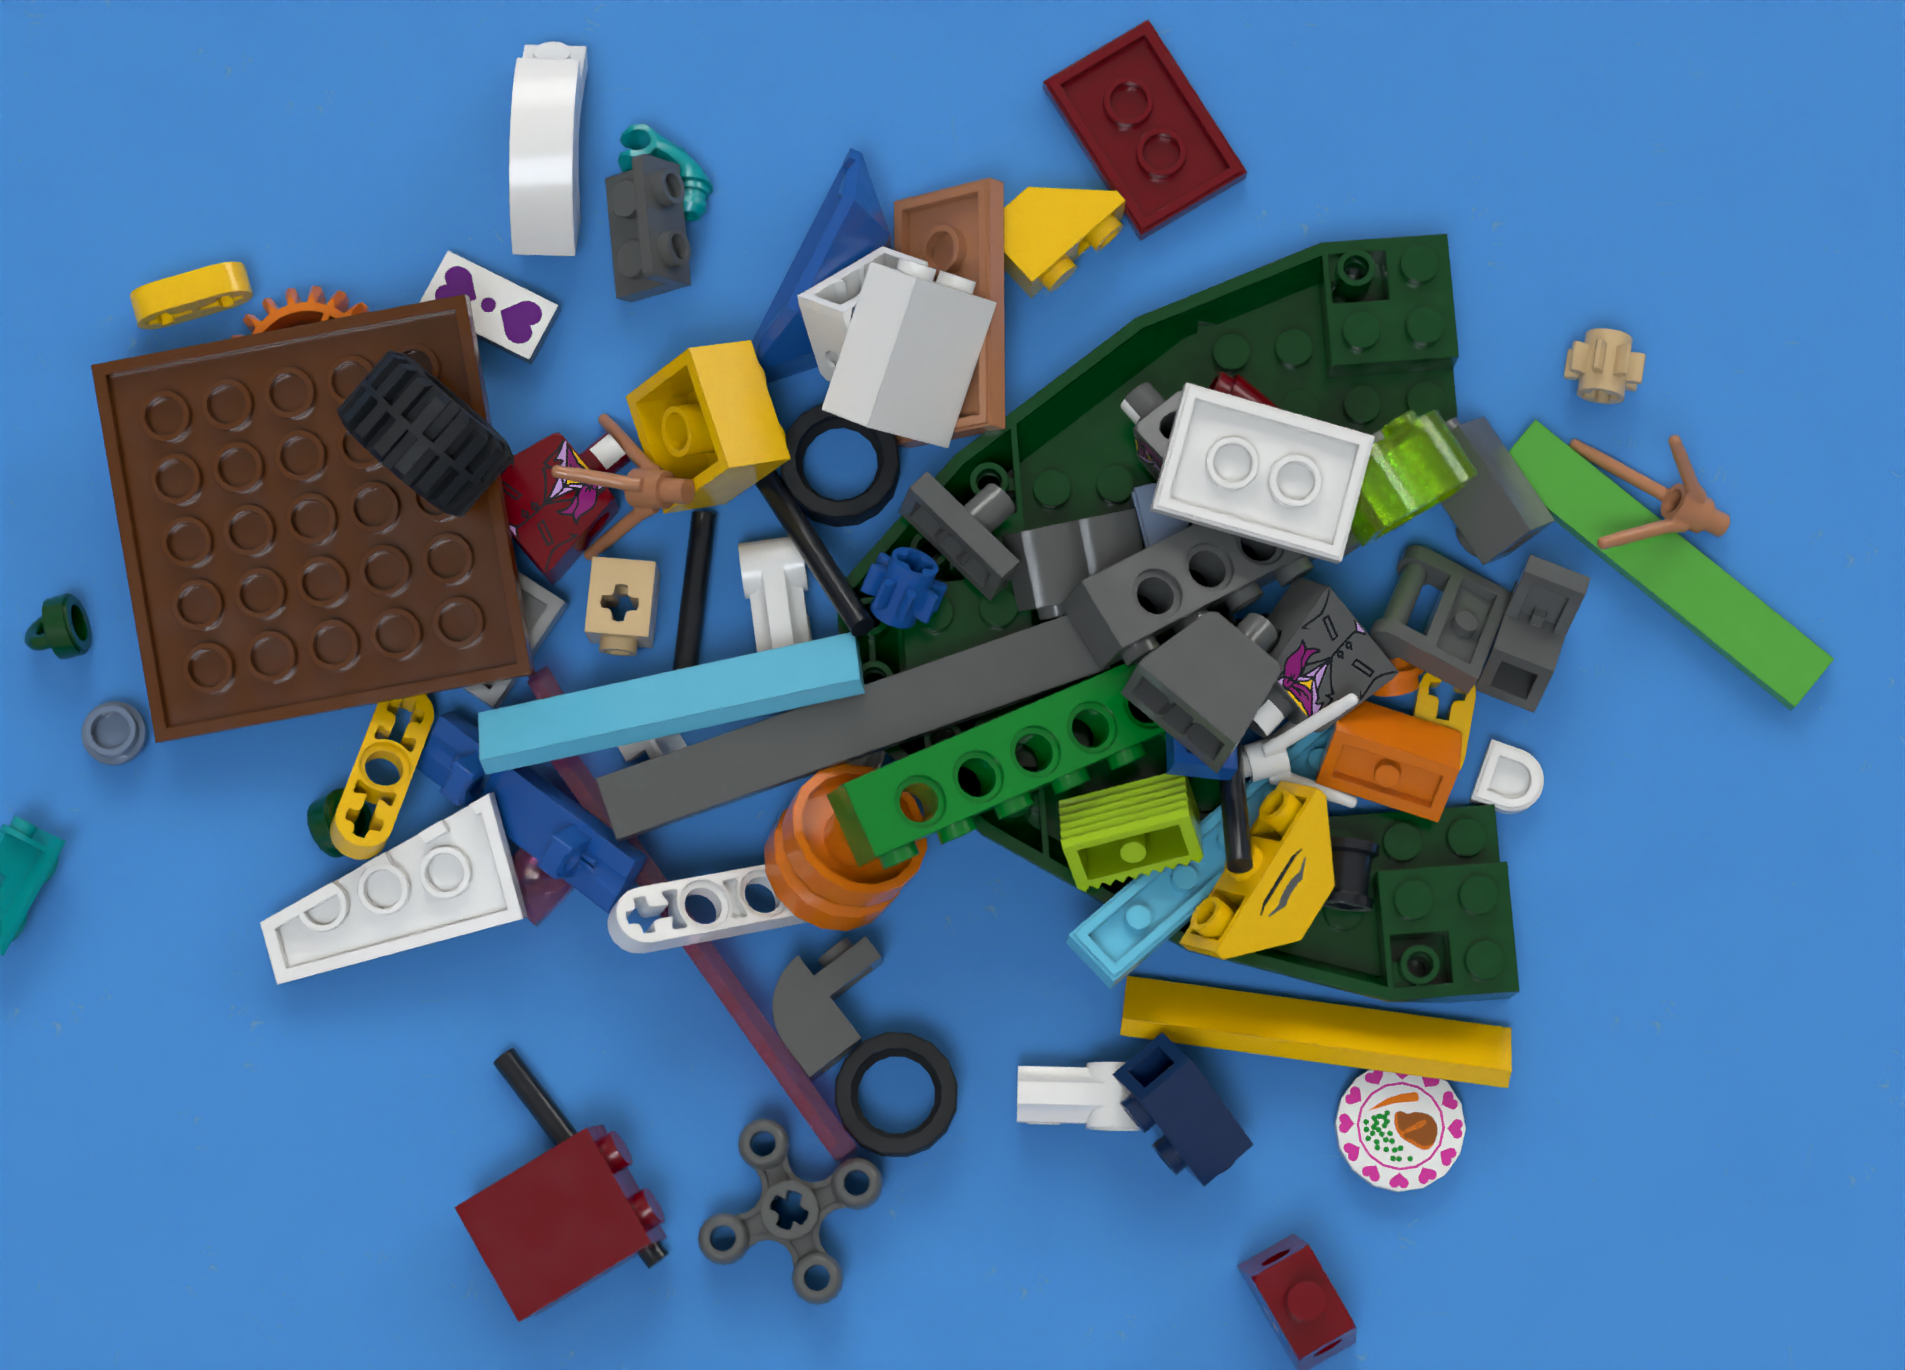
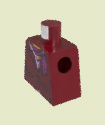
[501,432,631,586]

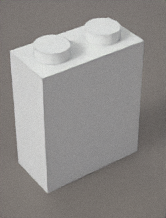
[822,257,997,448]

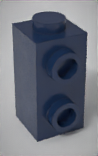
[1112,1033,1254,1187]

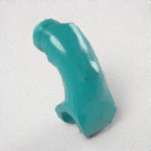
[618,124,713,222]

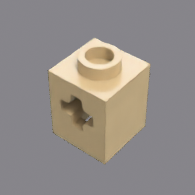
[584,556,661,656]

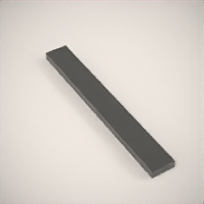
[596,615,1111,842]

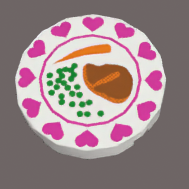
[1334,1070,1466,1193]

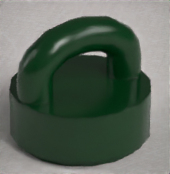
[25,593,91,660]
[307,788,372,858]

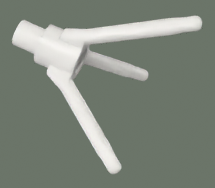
[1242,693,1358,808]

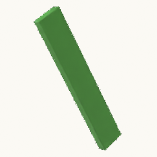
[1508,419,1834,711]

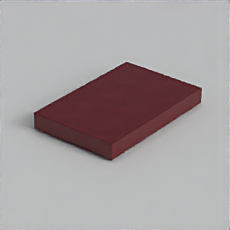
[1043,19,1247,241]

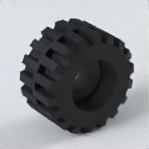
[337,350,514,518]

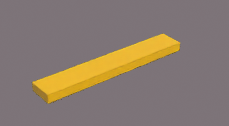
[1120,976,1512,1088]

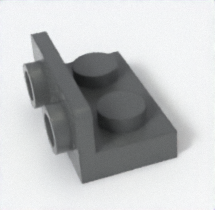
[605,154,691,302]

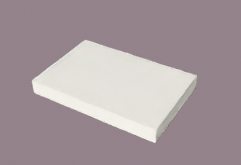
[1150,383,1375,564]

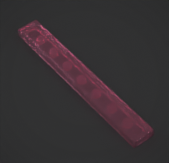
[550,755,859,1163]

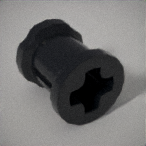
[1323,837,1380,912]

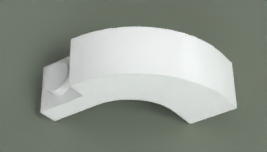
[509,42,588,256]

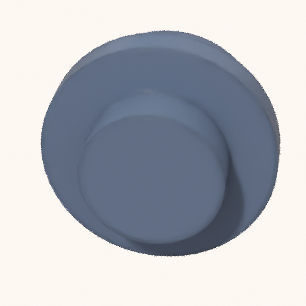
[82,701,147,766]

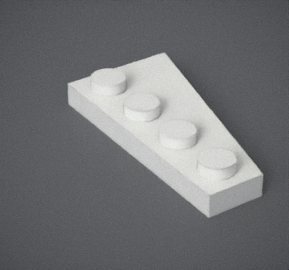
[260,792,528,985]

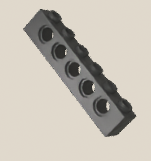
[1061,427,1427,670]

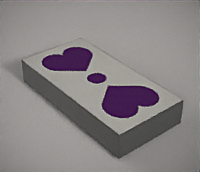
[419,251,561,365]

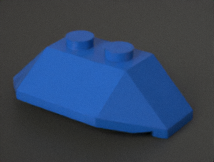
[752,148,892,384]

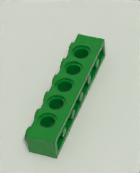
[827,663,1166,870]

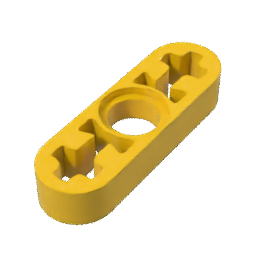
[330,695,434,860]

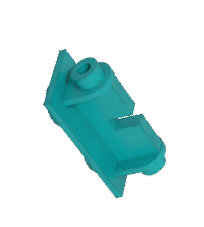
[0,816,66,956]

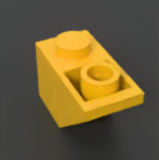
[1004,187,1126,298]

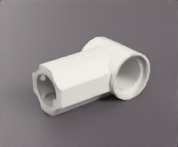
[738,537,812,652]
[1017,1062,1140,1131]

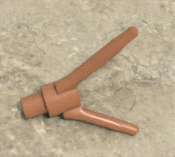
[551,414,695,561]
[1569,435,1730,549]

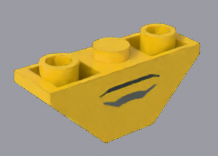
[1179,781,1335,960]

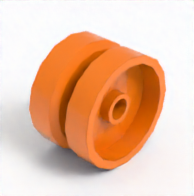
[764,764,927,931]

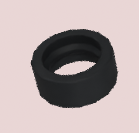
[781,403,900,527]
[835,1032,957,1157]

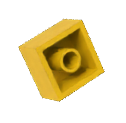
[625,340,791,514]

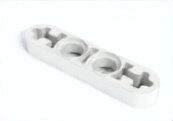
[607,864,808,953]

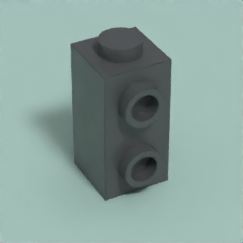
[1412,417,1555,565]

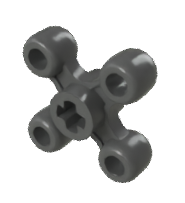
[698,1118,883,1305]

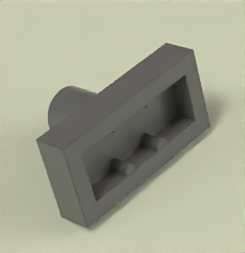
[899,471,1020,601]

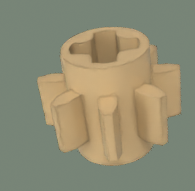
[1564,328,1646,404]

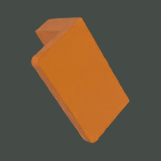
[1315,700,1462,822]

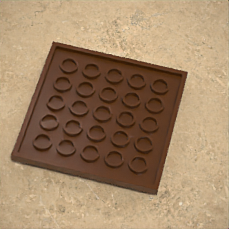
[91,294,536,743]

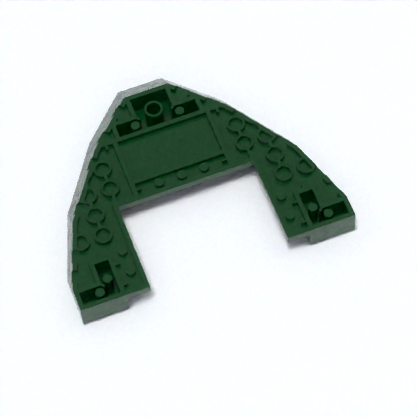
[837,234,1520,1003]

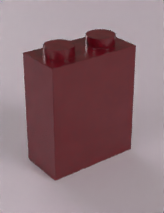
[454,1124,667,1322]

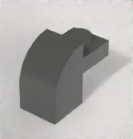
[1476,554,1590,713]
[772,936,883,1082]

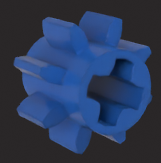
[861,547,947,629]

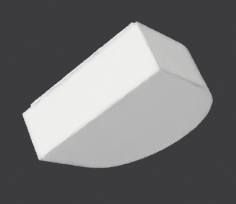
[1469,739,1544,814]

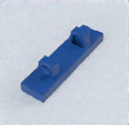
[416,711,648,913]

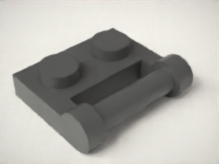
[1369,545,1511,694]

